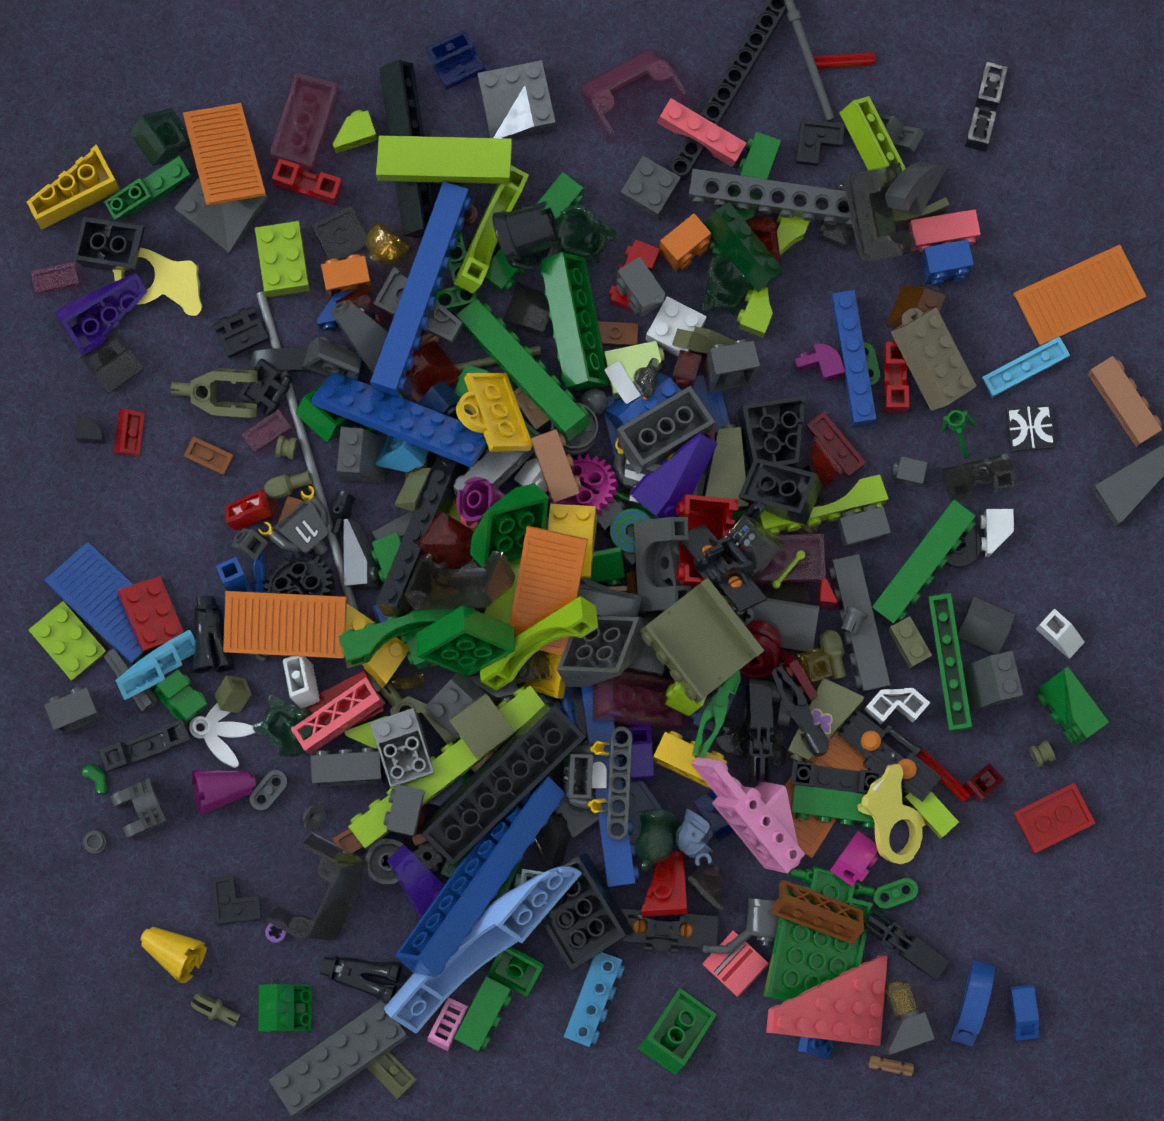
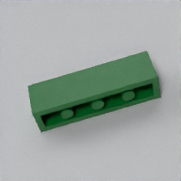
[791,785,875,829]

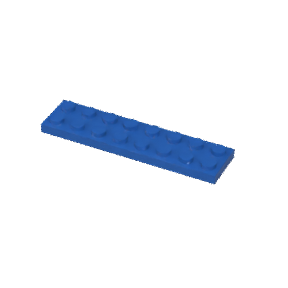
[312,373,488,468]

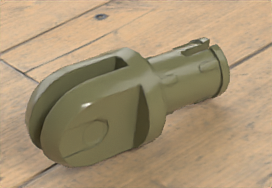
[264,470,313,500]
[819,630,847,679]
[191,993,241,1027]

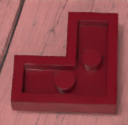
[778,648,818,700]

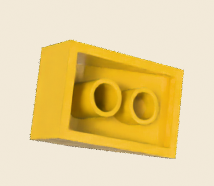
[548,504,597,579]

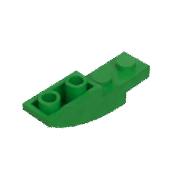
[104,156,193,221]

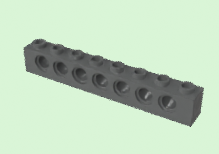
[688,169,869,228]

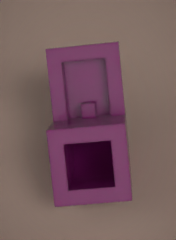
[793,344,845,382]

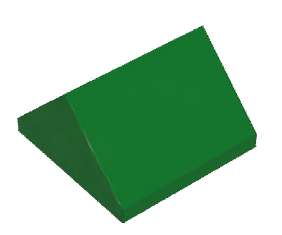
[487,947,544,997]

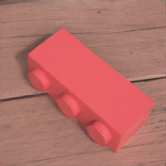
[908,209,981,253]

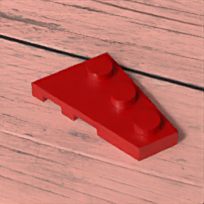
[641,851,687,917]

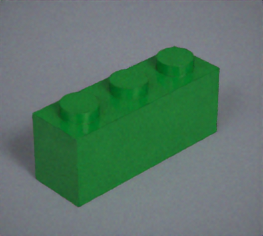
[454,976,513,1051]

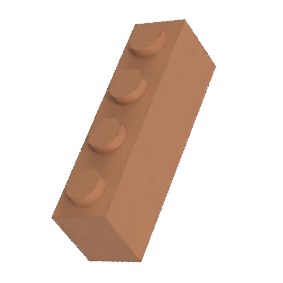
[1088,356,1162,448]

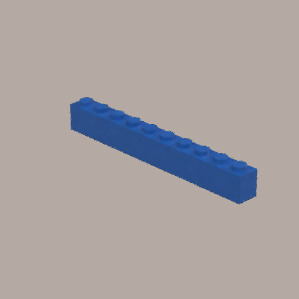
[370,182,472,397]
[581,680,639,888]

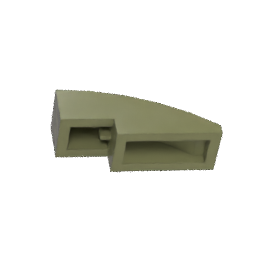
[672,327,736,353]

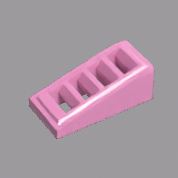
[427,997,469,1051]

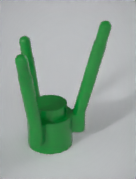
[941,410,977,459]

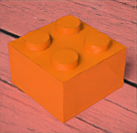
[659,214,711,272]
[321,254,372,301]

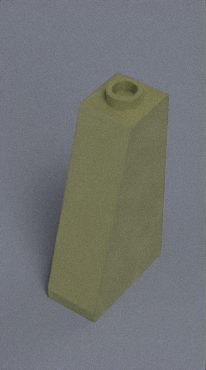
[705,424,748,510]

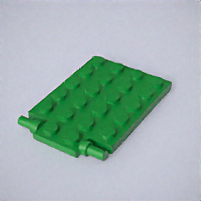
[763,866,875,1001]

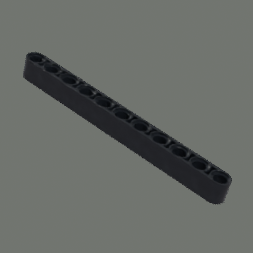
[670,0,787,181]

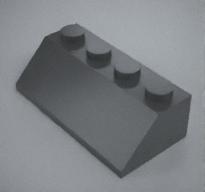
[616,386,715,474]

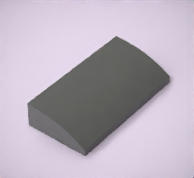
[728,598,820,652]

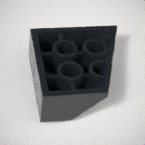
[737,395,807,470]

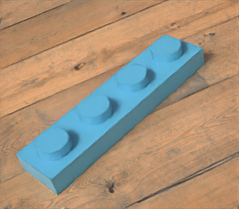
[981,337,1070,398]

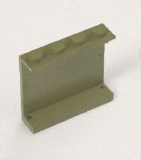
[640,578,764,704]

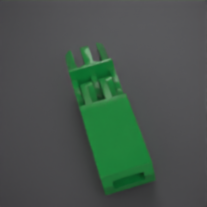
[692,670,741,758]

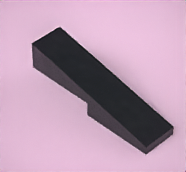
[965,62,1008,152]

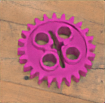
[546,454,618,515]

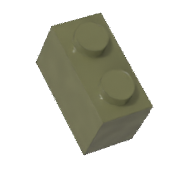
[888,616,932,669]

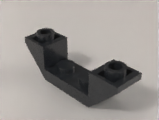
[790,761,884,794]

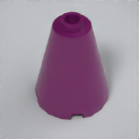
[456,477,505,522]
[191,769,256,815]

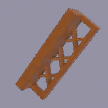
[771,880,864,944]

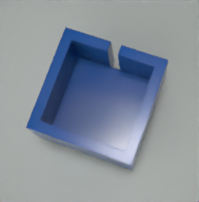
[920,239,974,286]

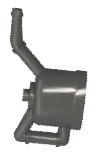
[702,898,779,954]

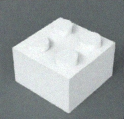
[646,296,707,360]

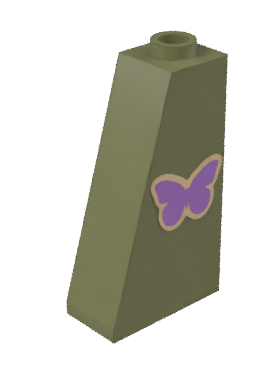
[788,678,864,763]

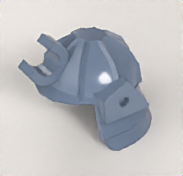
[676,809,714,867]

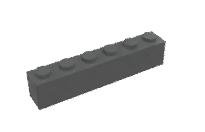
[828,554,890,693]

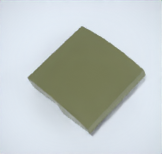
[449,693,515,760]

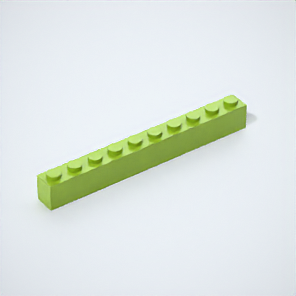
[348,686,545,850]

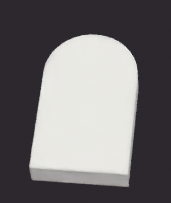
[592,762,607,789]

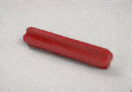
[813,52,875,69]
[918,749,971,802]

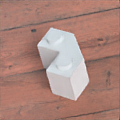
[864,688,930,725]

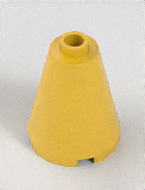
[141,927,207,983]

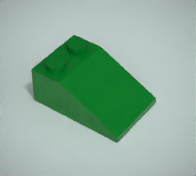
[638,988,717,1075]

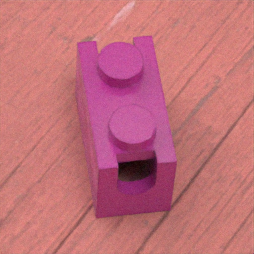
[830,831,879,886]

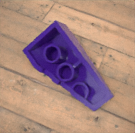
[55,272,147,356]
[630,433,718,518]

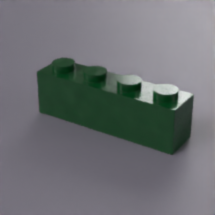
[704,202,785,293]

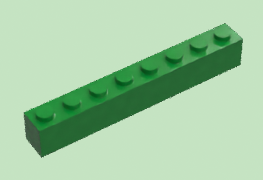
[456,299,590,441]

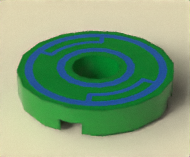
[610,509,651,554]

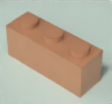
[531,429,582,503]

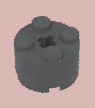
[365,839,405,886]

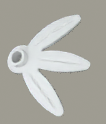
[189,703,257,768]

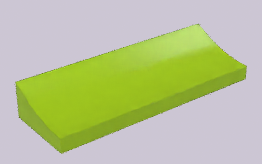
[376,136,512,184]

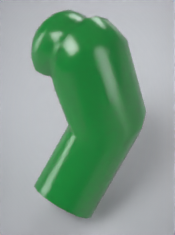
[81,764,107,794]

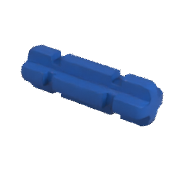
[252,551,265,593]

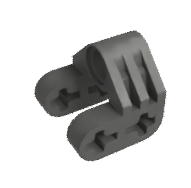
[110,778,168,839]

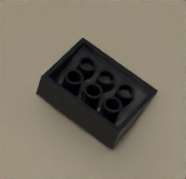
[541,853,634,970]

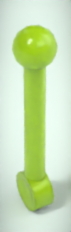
[772,550,805,589]

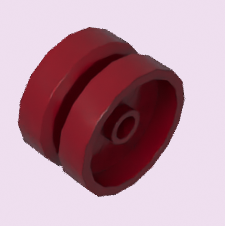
[740,620,781,678]

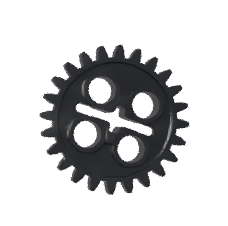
[263,553,335,596]

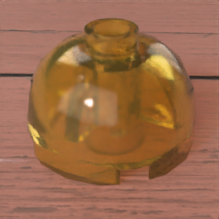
[366,221,410,264]

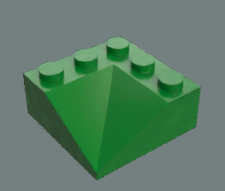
[470,483,549,569]
[416,605,515,677]
[1036,667,1109,745]

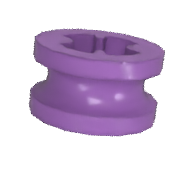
[265,922,287,943]

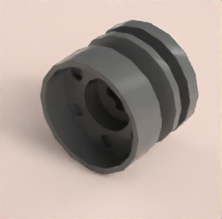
[551,403,598,456]

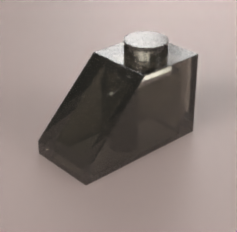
[535,813,571,869]

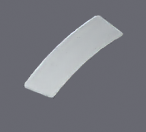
[604,361,641,404]

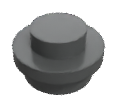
[83,831,106,854]

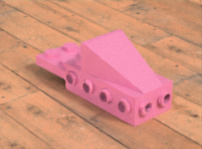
[691,757,805,873]

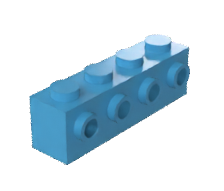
[564,952,625,1047]

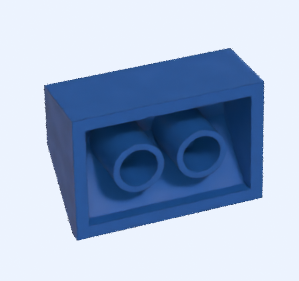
[605,371,682,427]

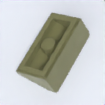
[395,468,432,512]
[366,1051,417,1099]

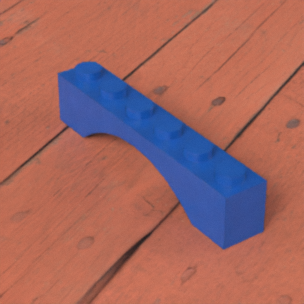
[831,290,876,427]

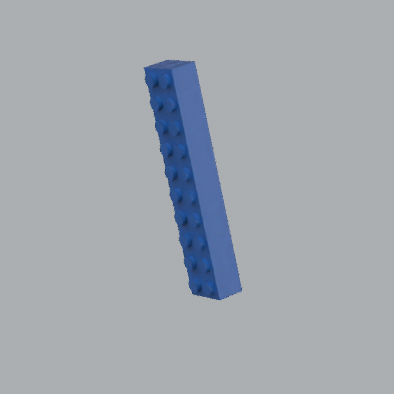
[395,776,566,977]

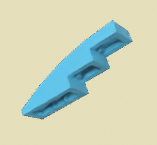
[115,630,196,700]

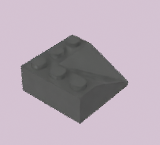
[174,178,270,253]

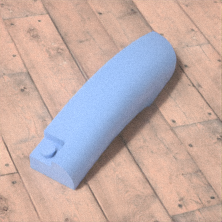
[384,866,582,1034]

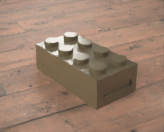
[891,308,977,411]

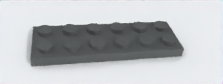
[269,1001,409,1118]

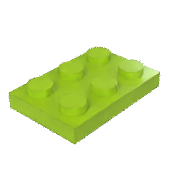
[29,601,107,681]

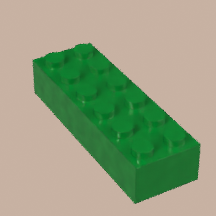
[541,252,610,392]

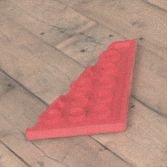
[766,955,888,1046]

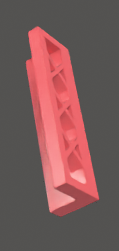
[291,677,386,755]

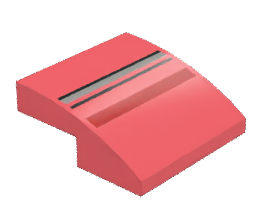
[702,931,769,998]

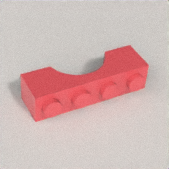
[657,98,746,167]

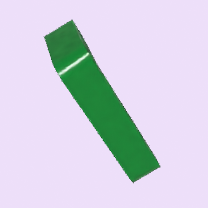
[434,230,477,313]

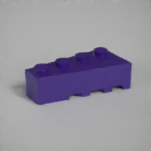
[387,845,444,920]

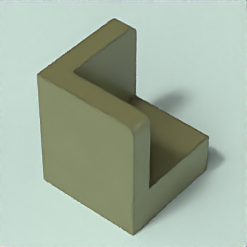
[215,675,252,713]

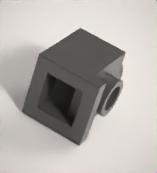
[231,528,268,560]

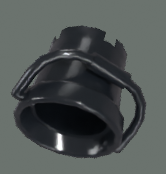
[492,201,562,271]

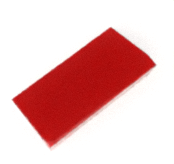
[114,409,145,456]
[225,489,272,531]
[817,579,838,609]

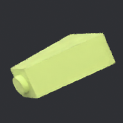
[604,341,665,400]

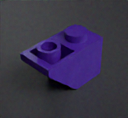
[628,726,654,780]

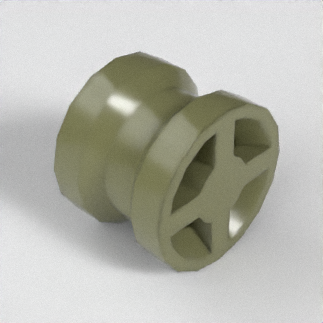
[275,435,298,460]
[1029,740,1056,768]

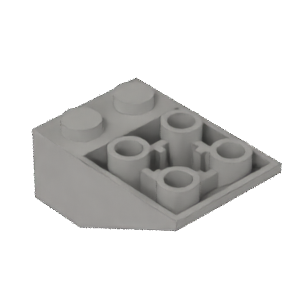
[370,708,434,788]

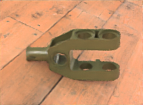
[171,368,258,418]
[380,683,458,744]

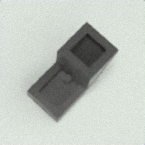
[879,114,924,152]

